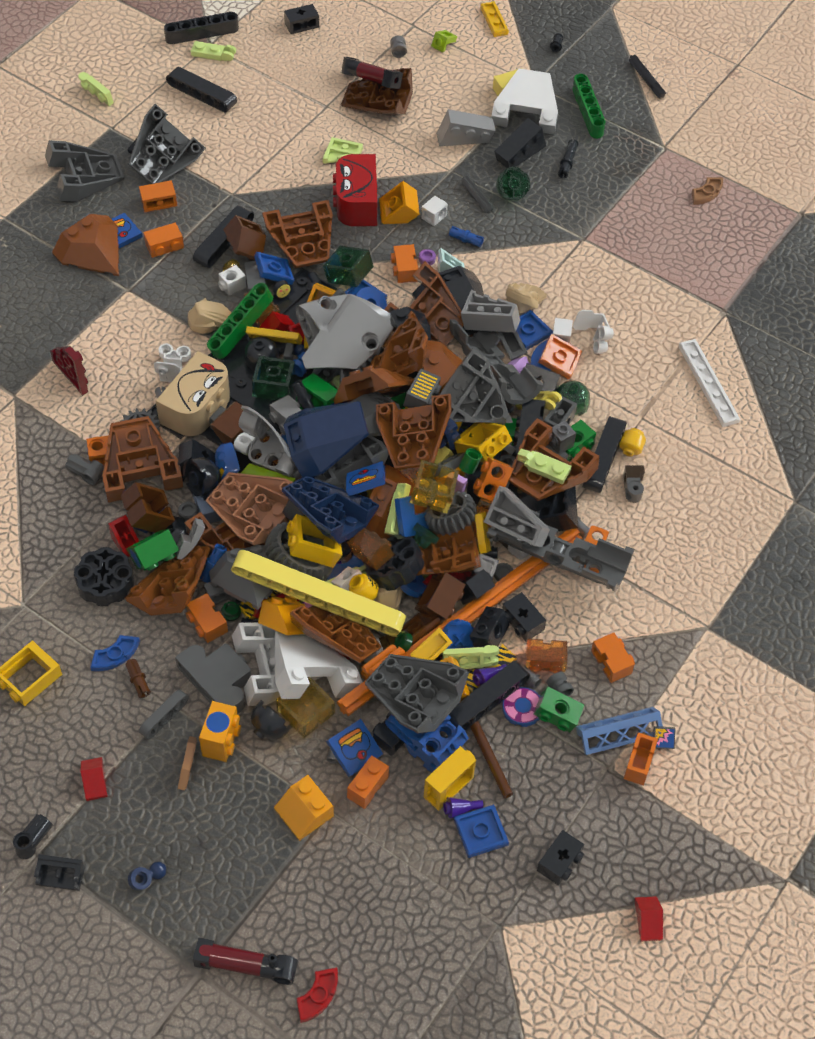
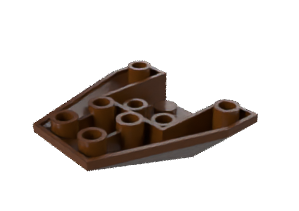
[341,68,413,116]

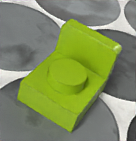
[431,30,458,52]

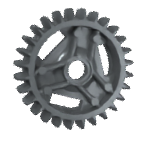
[264,522,333,581]

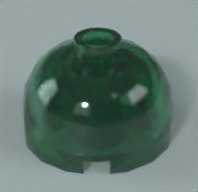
[496,167,530,201]
[555,380,590,416]

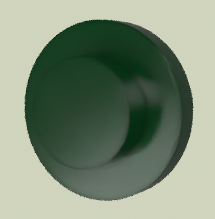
[221,602,241,621]

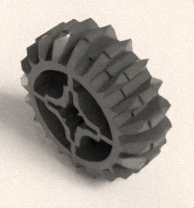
[425,491,477,536]

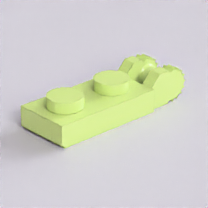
[191,41,237,61]
[78,72,114,106]
[442,645,499,669]

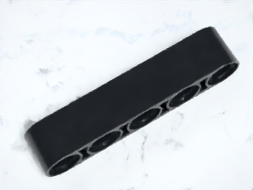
[164,12,239,44]
[166,67,238,113]
[193,205,254,268]
[582,416,627,493]
[449,660,531,730]

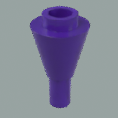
[472,664,507,687]
[443,797,483,819]

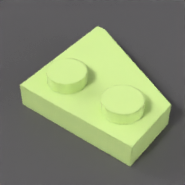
[323,137,363,164]

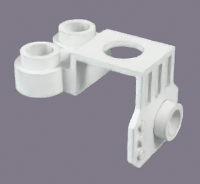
[573,310,614,354]
[154,343,191,382]

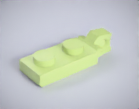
[517,448,571,484]
[384,483,411,536]

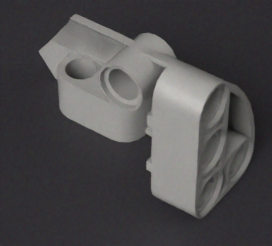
[296,294,390,346]
[302,295,393,370]
[239,406,301,480]

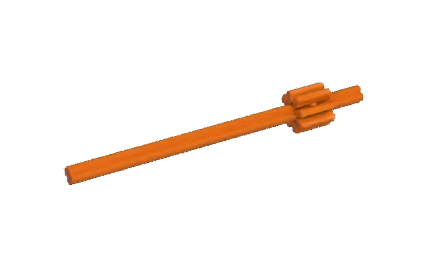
[337,529,582,716]

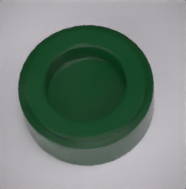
[394,631,413,652]

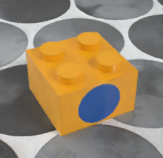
[199,701,241,762]

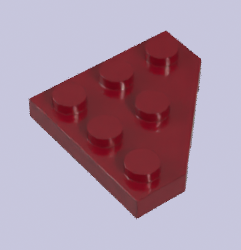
[50,346,88,396]

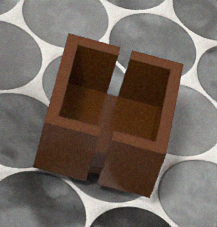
[121,482,175,533]
[414,572,466,620]

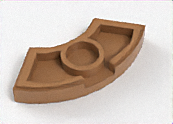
[691,177,723,205]
[178,736,197,790]

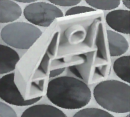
[491,68,558,135]
[232,622,321,706]
[275,631,362,699]

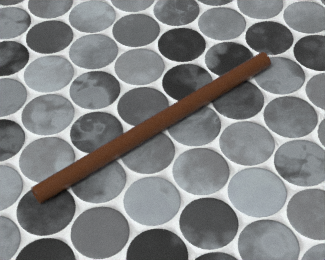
[438,655,513,799]

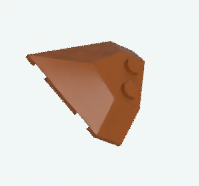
[52,214,119,276]
[370,310,428,376]
[422,340,463,396]

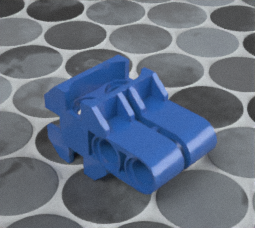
[385,714,469,772]

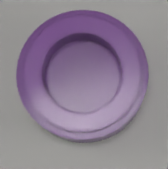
[419,249,436,265]

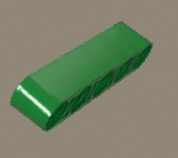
[572,74,606,139]
[207,283,273,359]

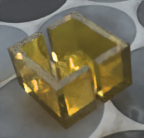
[409,459,459,514]
[276,677,335,738]

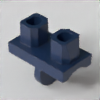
[439,418,461,451]

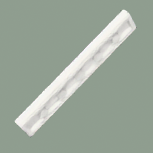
[678,339,740,427]

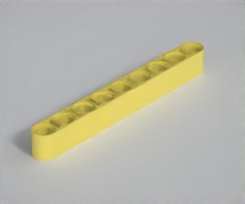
[231,550,406,637]

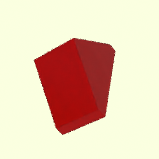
[259,311,294,331]
[108,514,139,557]
[80,757,108,801]
[634,896,663,942]

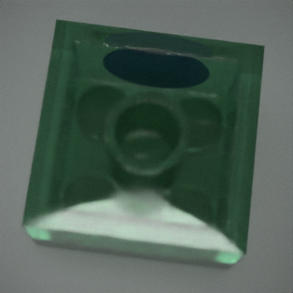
[323,245,374,287]
[252,356,295,400]

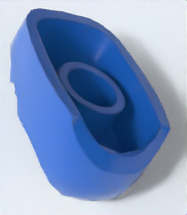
[215,442,240,482]

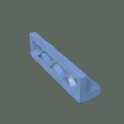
[576,707,663,755]

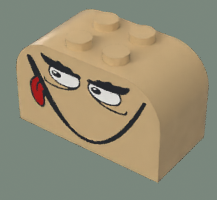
[156,351,230,436]

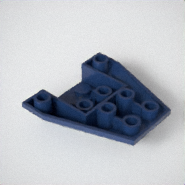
[283,401,369,478]
[282,476,379,544]

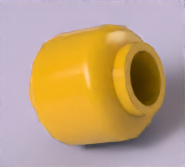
[619,428,646,457]
[349,573,379,600]

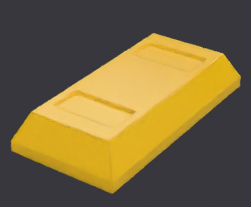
[410,627,453,660]

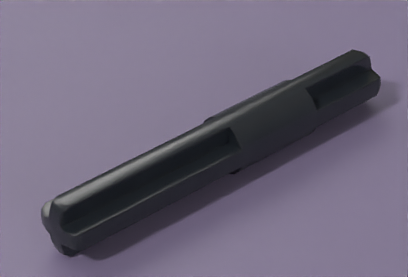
[629,55,666,99]

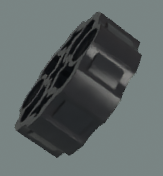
[363,534,425,591]
[74,547,134,607]

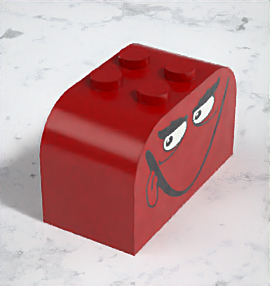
[333,154,377,226]

